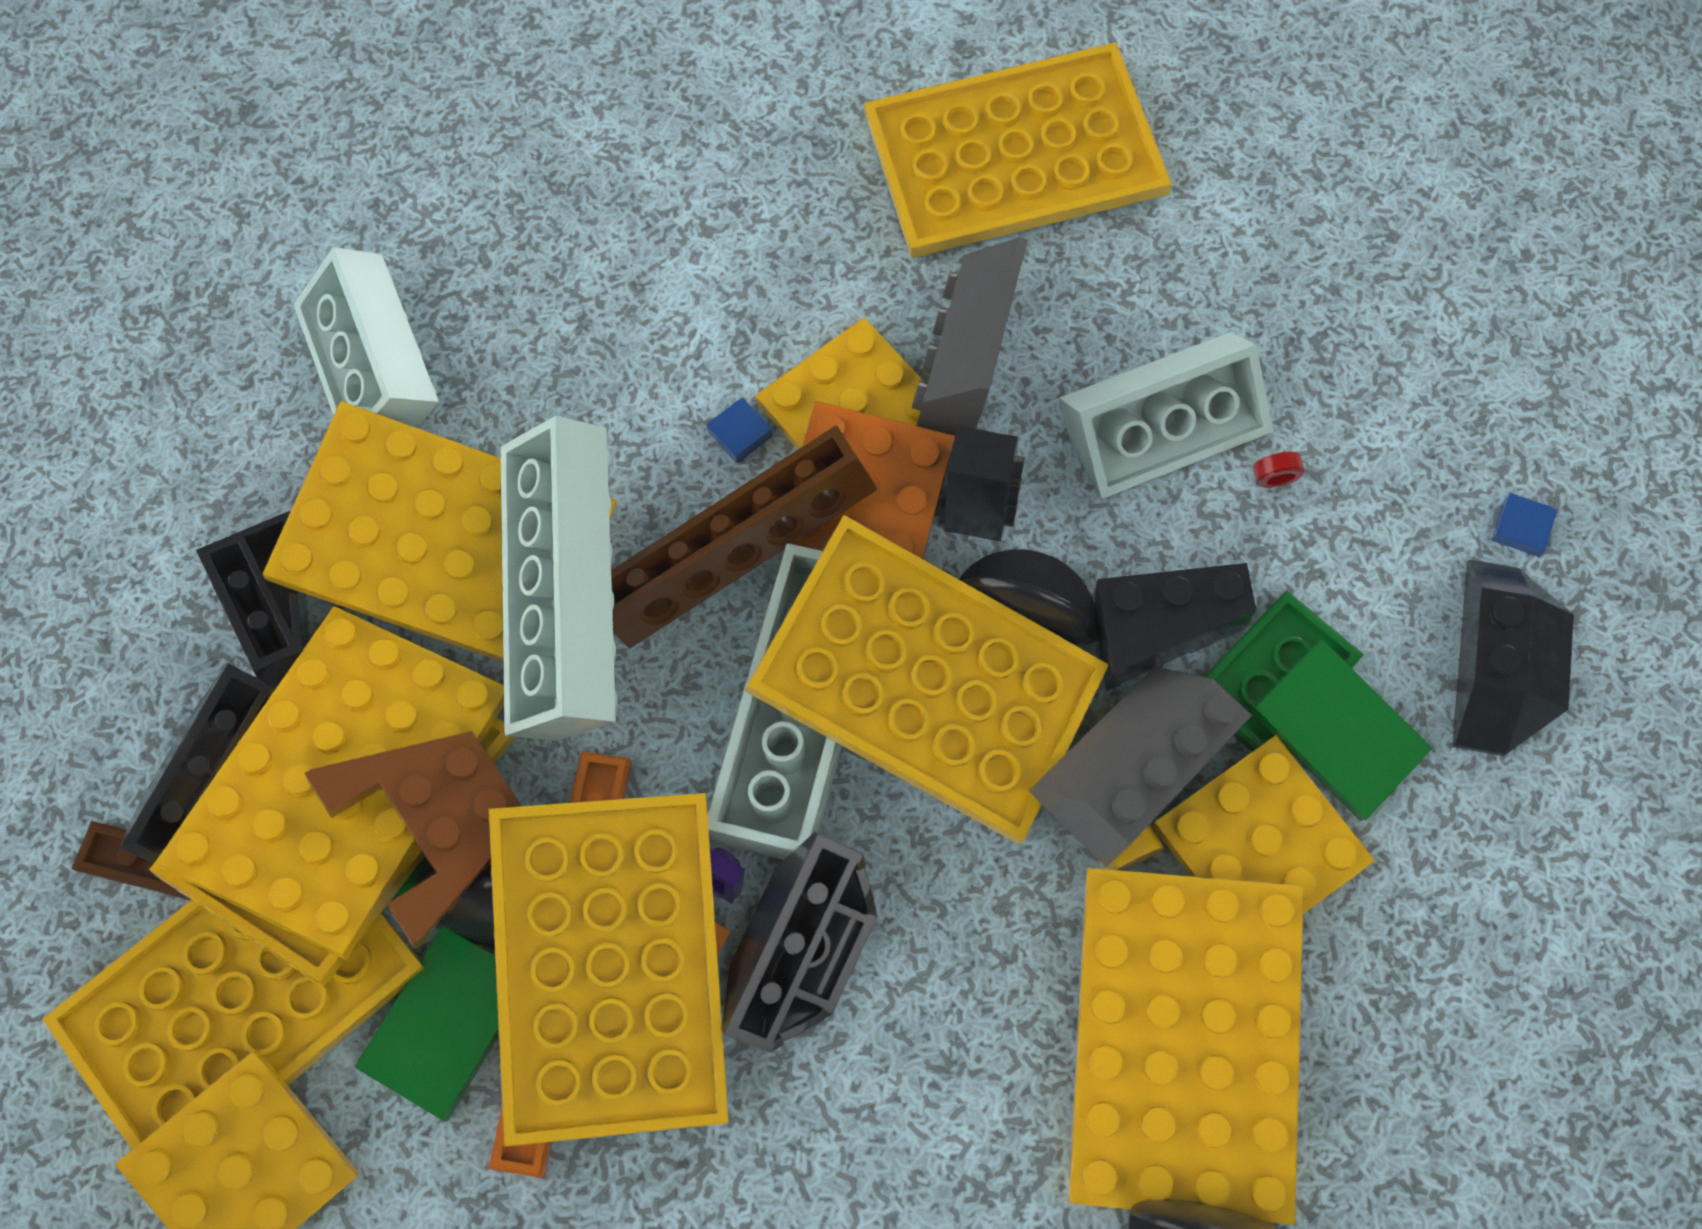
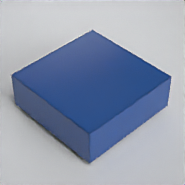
[706,397,773,463]
[1491,493,1558,557]

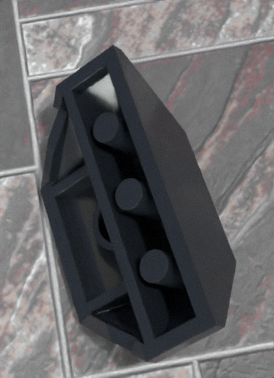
[1452,560,1574,756]
[119,663,275,864]
[721,832,877,1052]

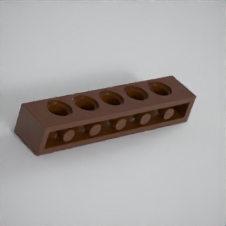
[611,425,878,649]

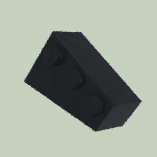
[944,426,1025,542]
[196,511,310,689]
[1092,563,1256,691]

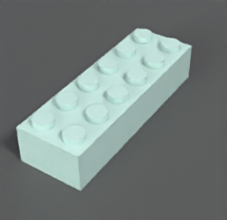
[501,415,617,741]
[708,543,842,860]

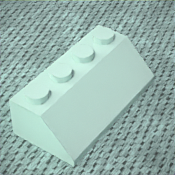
[293,247,439,428]
[1059,332,1274,499]

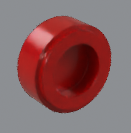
[1253,451,1305,488]

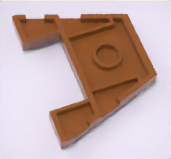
[304,731,522,949]

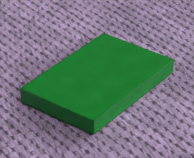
[1204,590,1364,752]
[1250,639,1433,821]
[354,926,499,1122]

